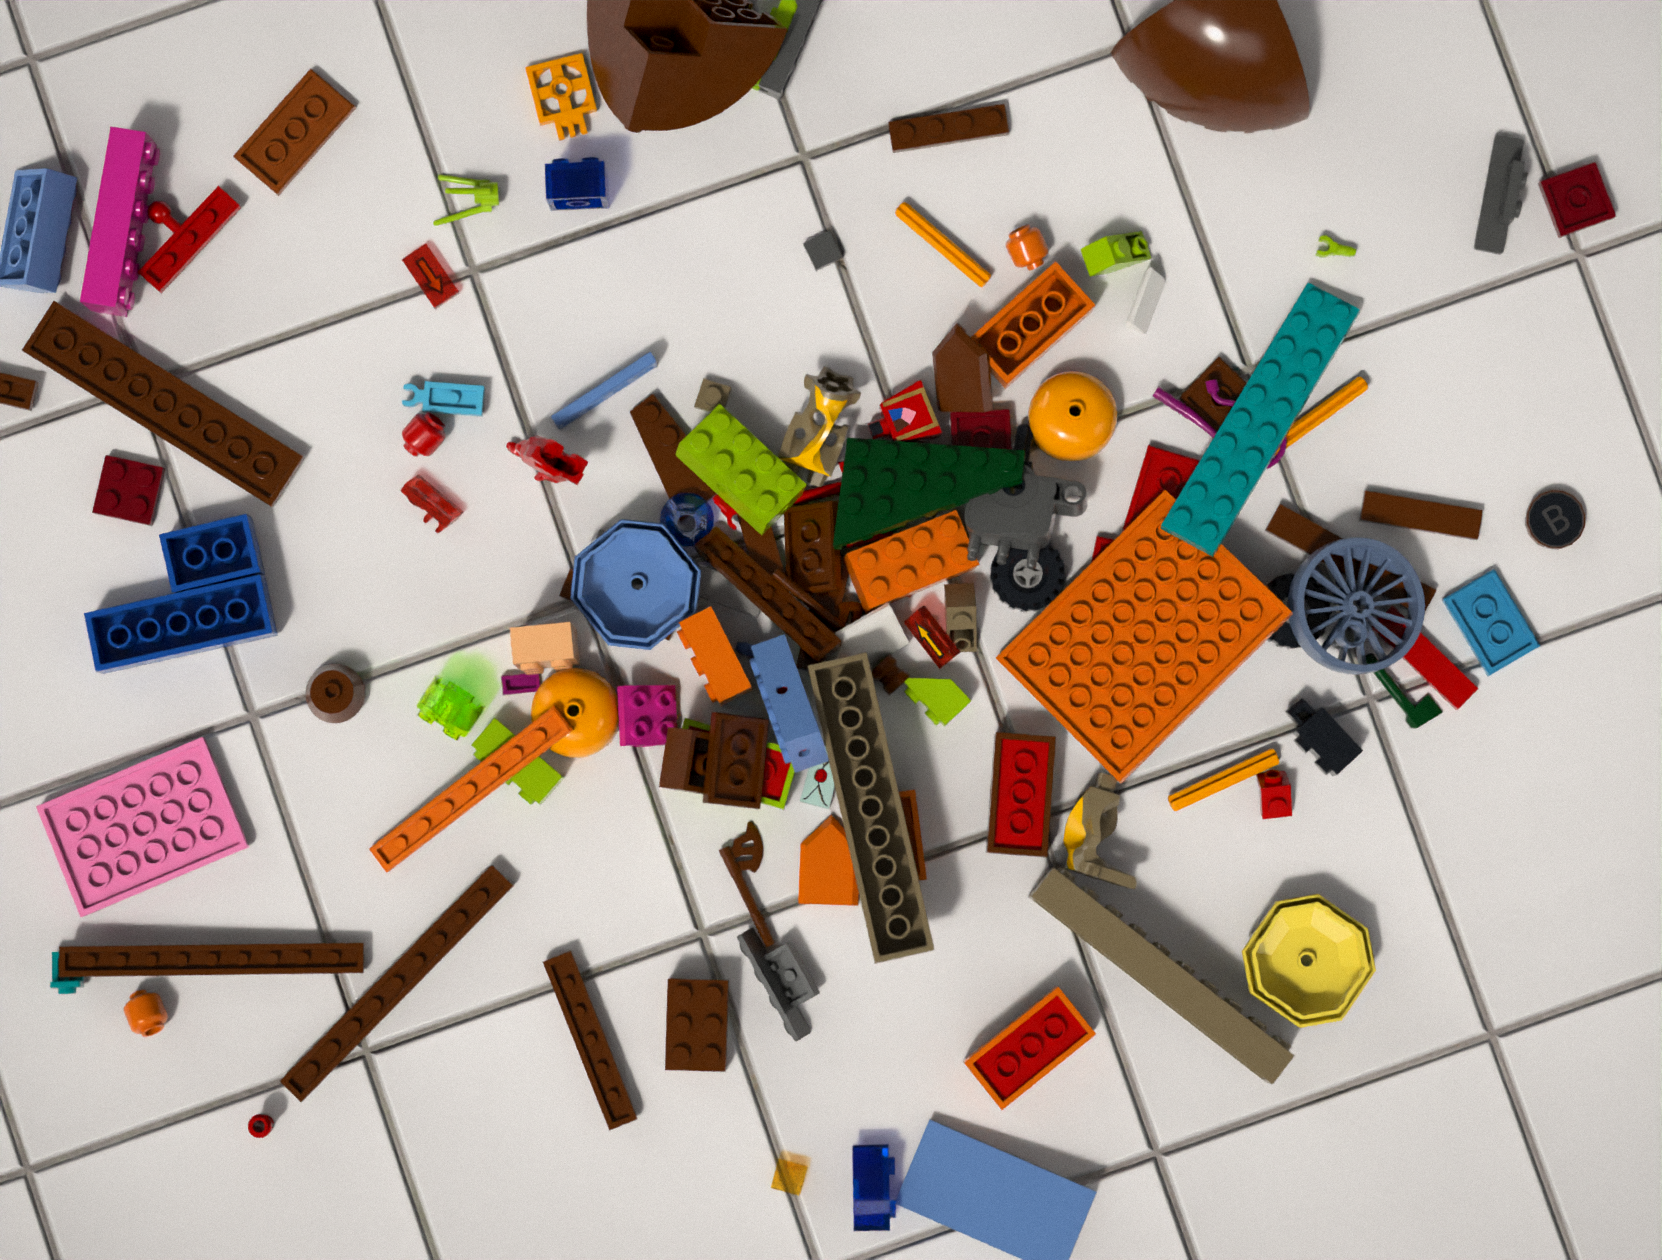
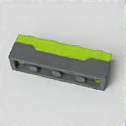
[752,0,823,100]

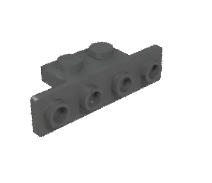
[1474,135,1528,255]
[737,928,820,1042]

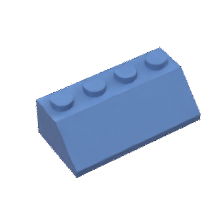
[0,168,77,293]

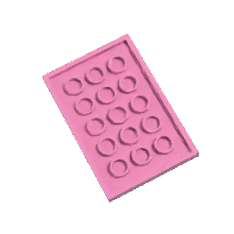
[36,737,249,917]

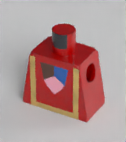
[867,380,942,442]

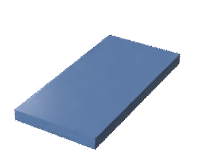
[894,1119,1097,1260]

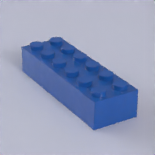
[84,575,278,674]

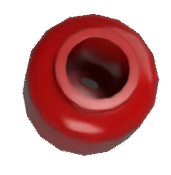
[402,412,446,457]

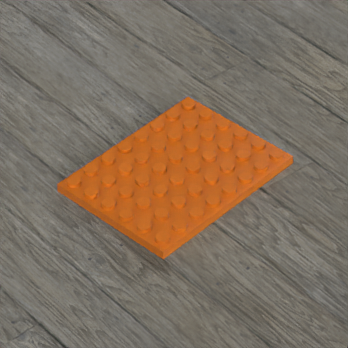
[996,490,1293,784]

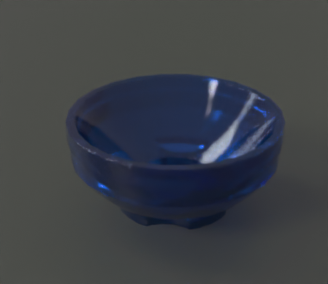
[660,492,714,547]

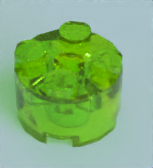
[416,675,486,741]

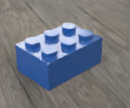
[159,514,265,593]

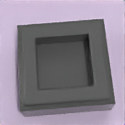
[803,231,842,271]

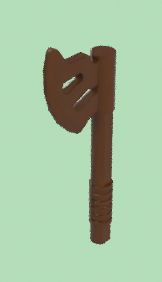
[771,568,874,632]
[719,822,775,948]

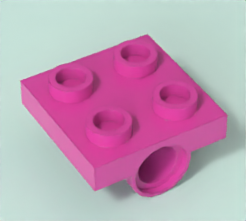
[617,685,677,747]

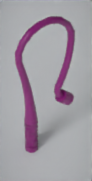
[1153,379,1287,469]

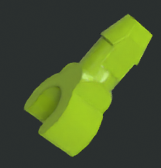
[1316,236,1356,258]

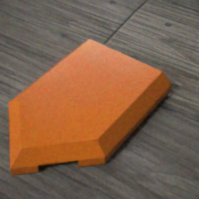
[798,815,859,906]

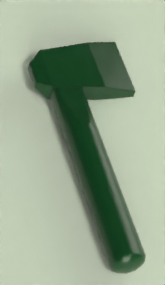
[1365,653,1443,729]

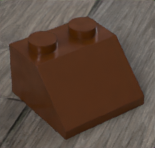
[659,727,709,795]

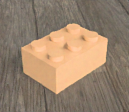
[510,622,580,675]

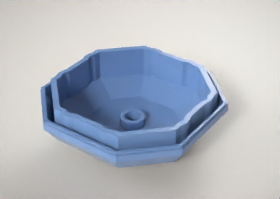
[570,519,702,650]

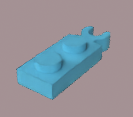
[402,381,485,417]

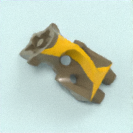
[778,366,861,487]
[1063,773,1137,890]

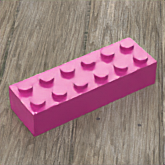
[80,127,160,317]

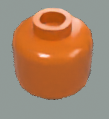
[1005,224,1049,271]
[123,990,168,1037]

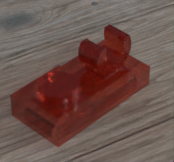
[400,474,463,534]

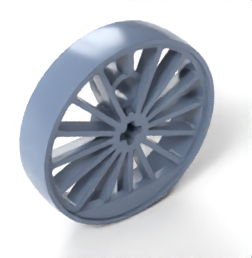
[1287,537,1425,675]

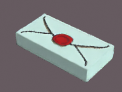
[800,746,835,809]

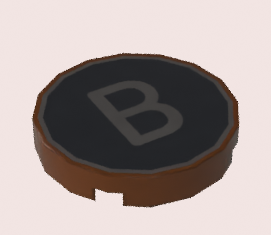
[1525,490,1585,550]

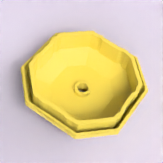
[1242,894,1376,1028]

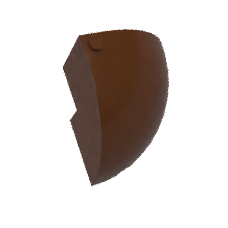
[587,0,787,133]
[1111,0,1310,133]

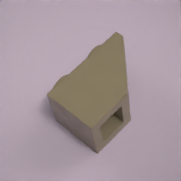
[944,583,977,653]

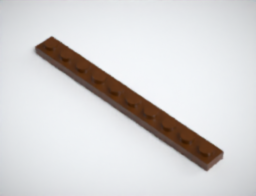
[280,865,514,1102]
[59,943,364,977]

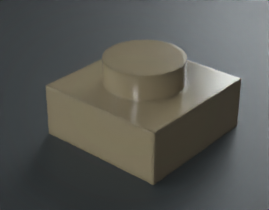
[694,378,732,413]

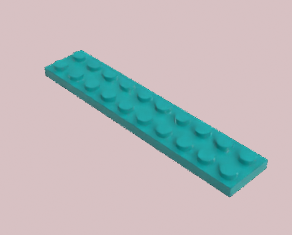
[1161,283,1360,557]

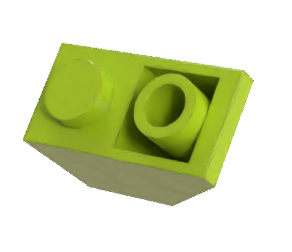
[1080,231,1152,277]
[904,678,971,727]

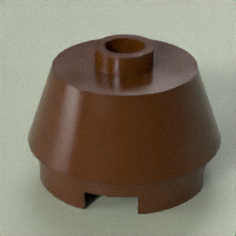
[305,664,365,723]

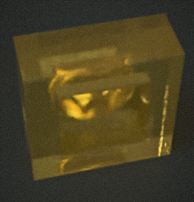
[771,1158,808,1196]

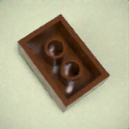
[665,978,729,1072]

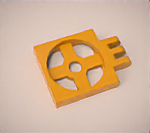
[525,53,597,141]

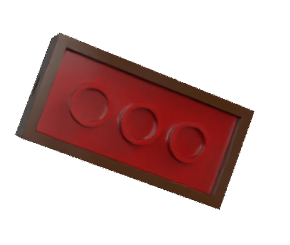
[985,732,1056,858]

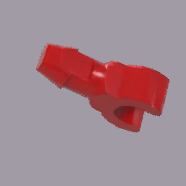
[712,494,739,530]

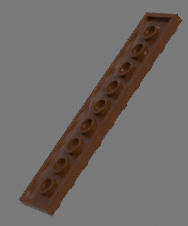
[22,301,305,508]

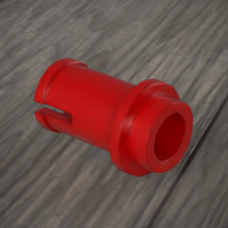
[248,1114,274,1138]

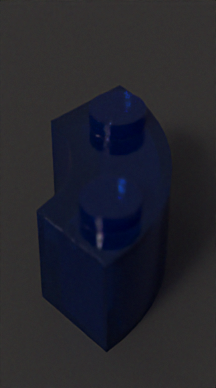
[852,1144,896,1231]

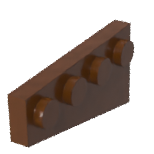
[630,394,717,523]

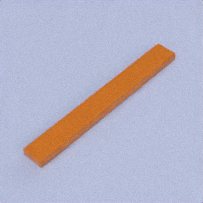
[369,705,574,873]

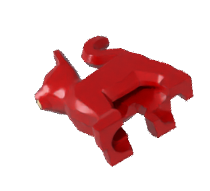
[506,435,588,485]

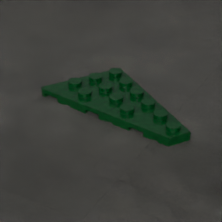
[833,437,1026,550]

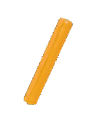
[895,202,991,287]
[1275,376,1369,455]
[1168,748,1279,811]

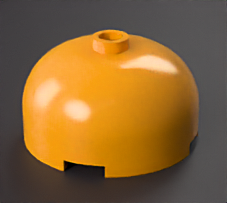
[1028,371,1117,461]
[531,668,619,758]

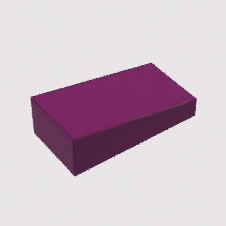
[501,674,540,696]

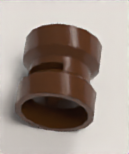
[871,654,911,696]

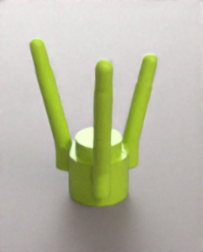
[433,175,499,226]

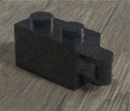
[1285,697,1363,776]

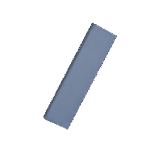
[551,352,658,429]

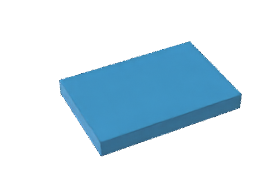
[1442,569,1540,676]

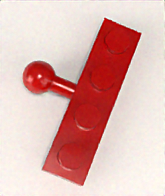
[138,186,242,294]

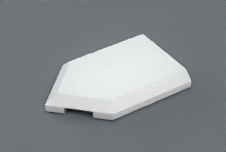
[824,602,909,666]

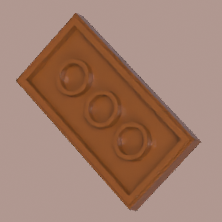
[233,69,356,196]

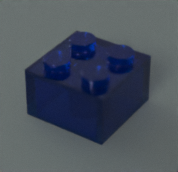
[545,157,609,211]

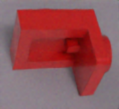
[1256,770,1292,819]

